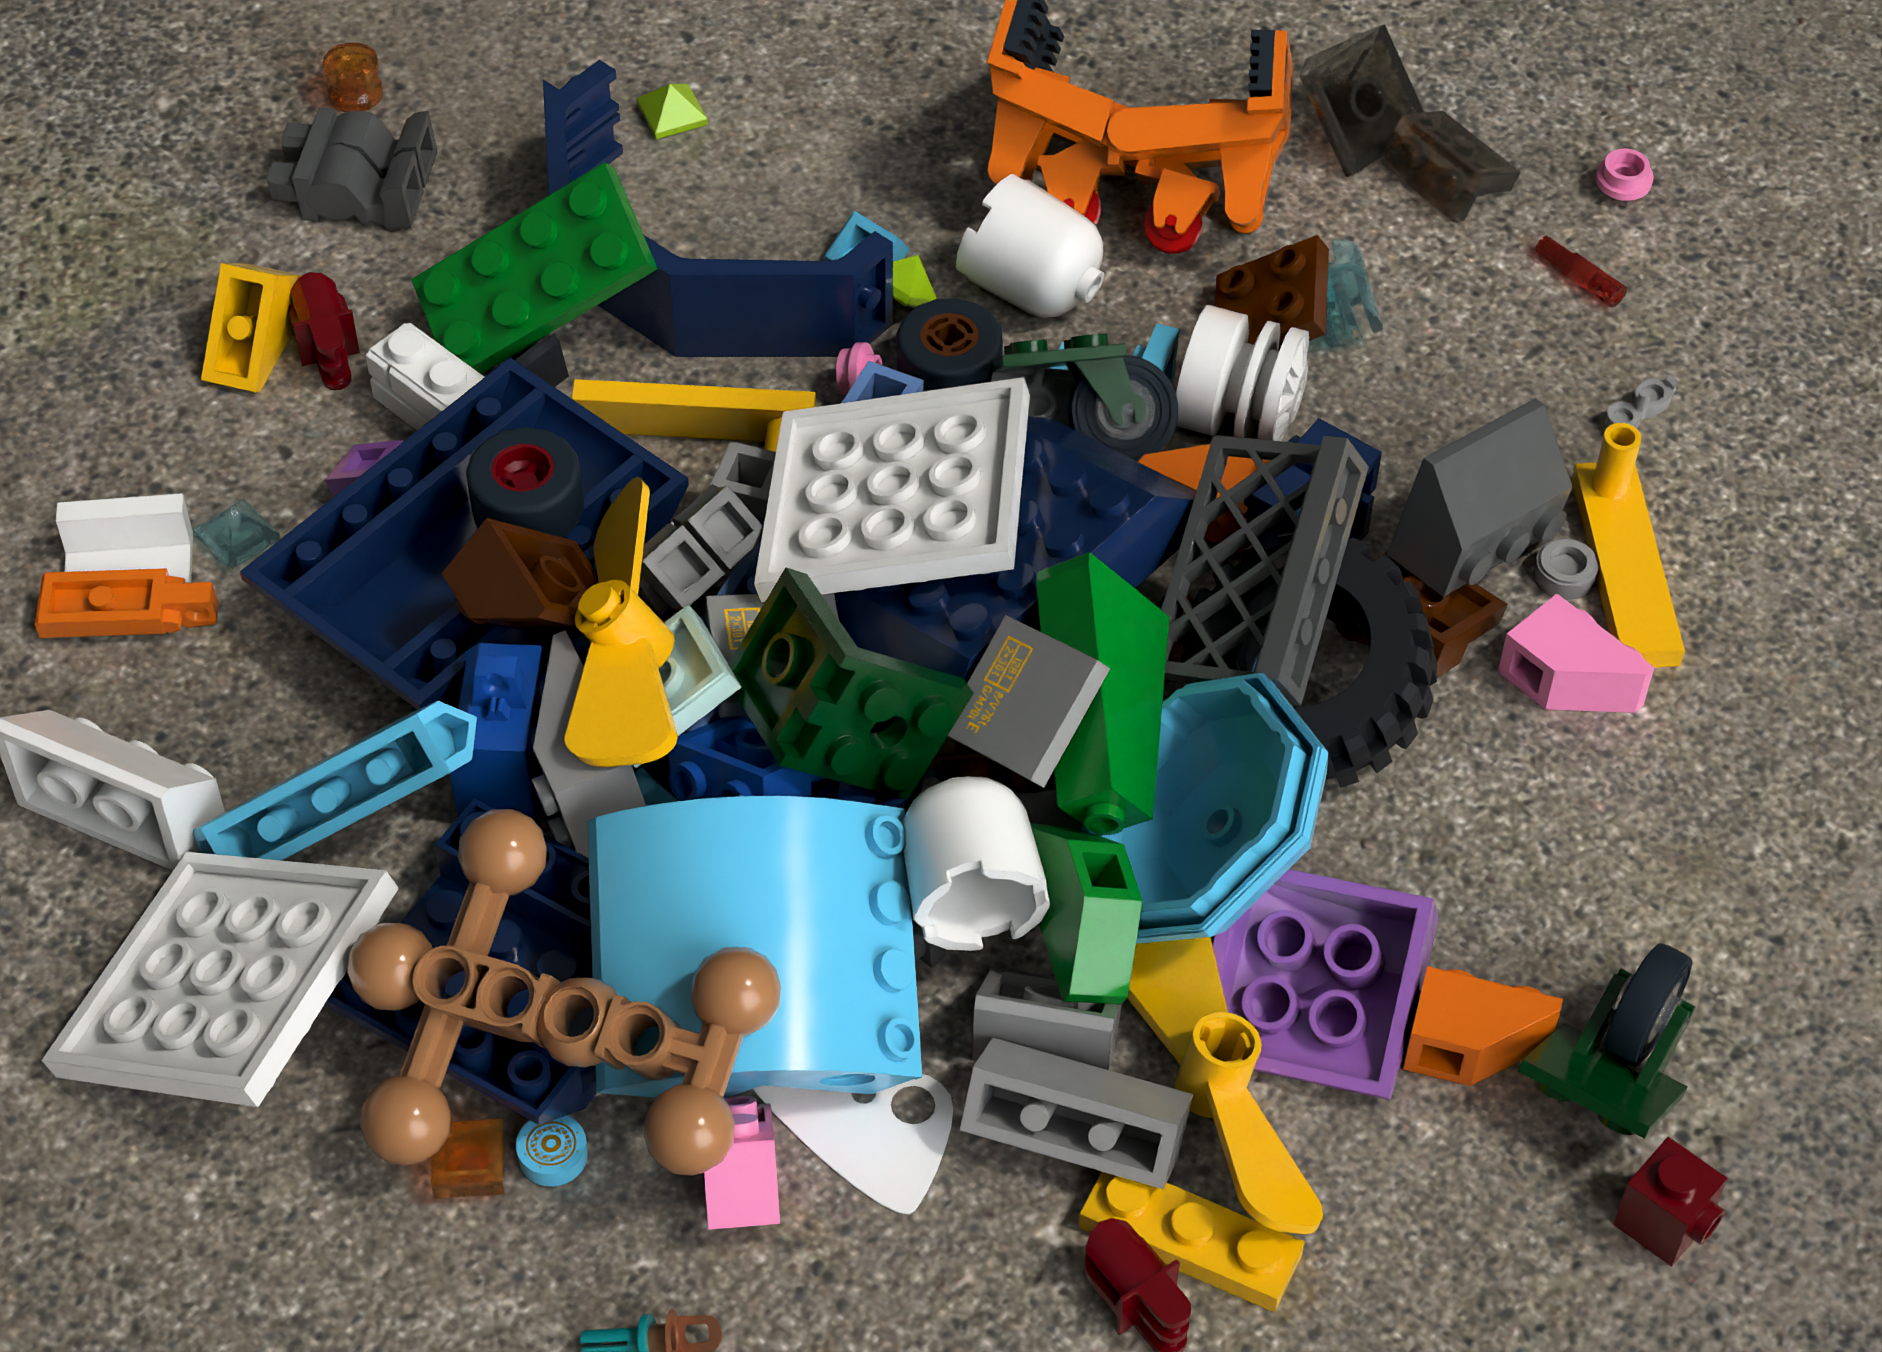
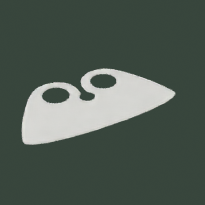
[753,1074,953,1215]

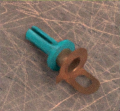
[580,1308,722,1352]

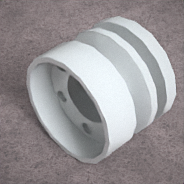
[1176,305,1309,441]

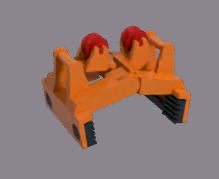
[987,0,1293,254]

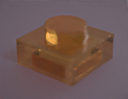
[431,1119,505,1199]

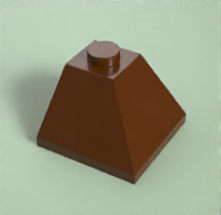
[442,518,599,634]

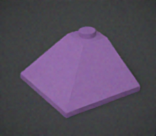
[1213,869,1439,1100]

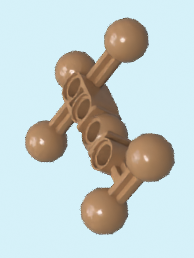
[347,809,781,1176]

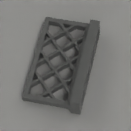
[1161,435,1369,706]

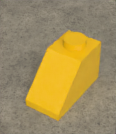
[201,263,303,392]

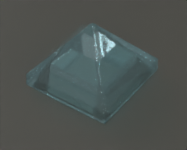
[193,498,281,570]

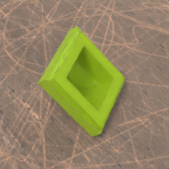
[636,83,708,140]
[893,255,937,308]

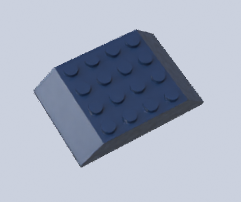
[240,358,689,710]
[834,416,1196,721]

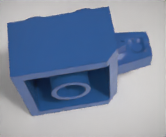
[450,643,547,824]

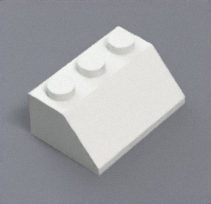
[0,710,225,871]

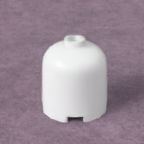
[956,174,1105,318]
[902,776,1050,951]

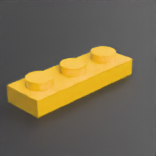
[1079,1172,1305,1313]

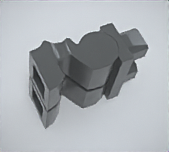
[267,108,437,232]
[638,484,763,618]

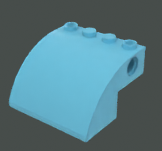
[587,796,922,1098]

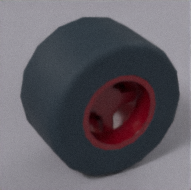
[466,427,584,538]

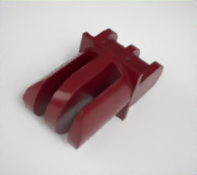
[289,272,360,390]
[1083,1218,1192,1352]

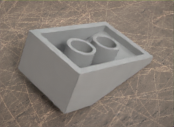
[531,630,646,857]

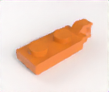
[34,568,219,638]

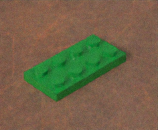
[411,162,658,374]

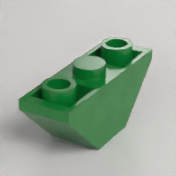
[1030,823,1143,1005]

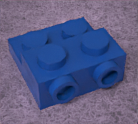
[669,716,826,801]

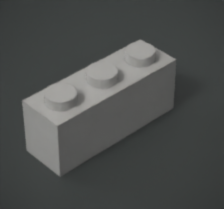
[960,1038,1194,1189]

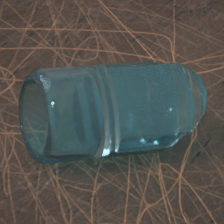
[1324,239,1383,348]

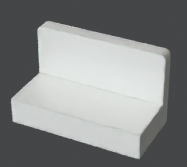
[56,493,193,583]

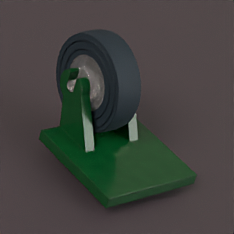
[990,333,1178,462]
[1517,943,1696,1139]

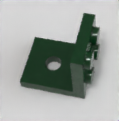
[728,567,974,799]

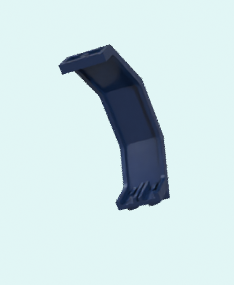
[543,60,893,357]

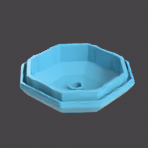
[1081,673,1328,944]

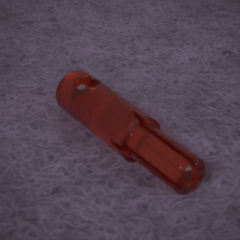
[1536,236,1627,308]

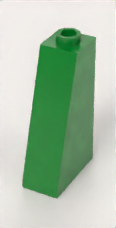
[1036,552,1170,836]

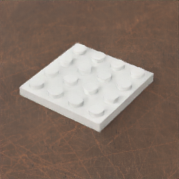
[754,377,1030,602]
[41,852,399,1107]

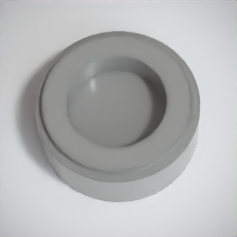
[1534,538,1599,600]

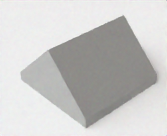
[972,966,1123,1070]

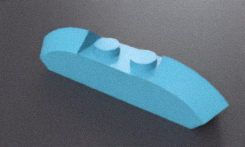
[193,701,477,860]

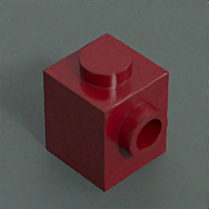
[1613,1136,1728,1267]

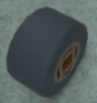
[897,298,1003,392]

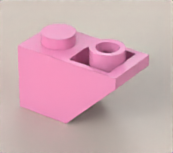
[1498,594,1654,713]
[704,1096,780,1230]

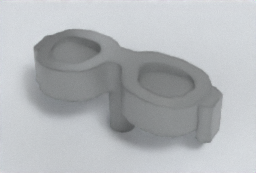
[1604,375,1678,429]

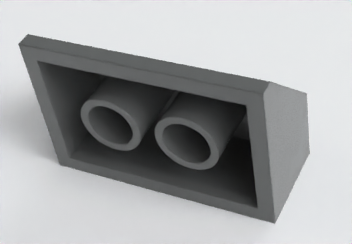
[1387,398,1572,597]

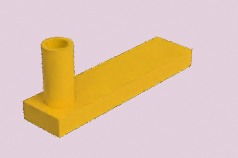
[572,379,816,452]
[1571,423,1685,668]

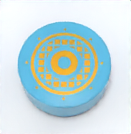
[516,1115,588,1187]

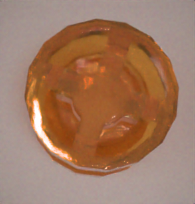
[322,43,383,112]

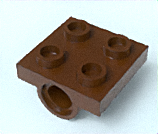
[1214,235,1329,351]

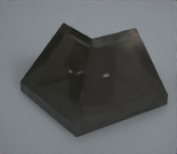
[1300,24,1430,177]

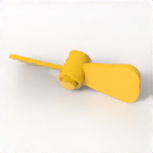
[564,477,678,767]
[1127,937,1323,1234]

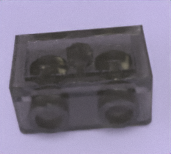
[1380,110,1521,222]

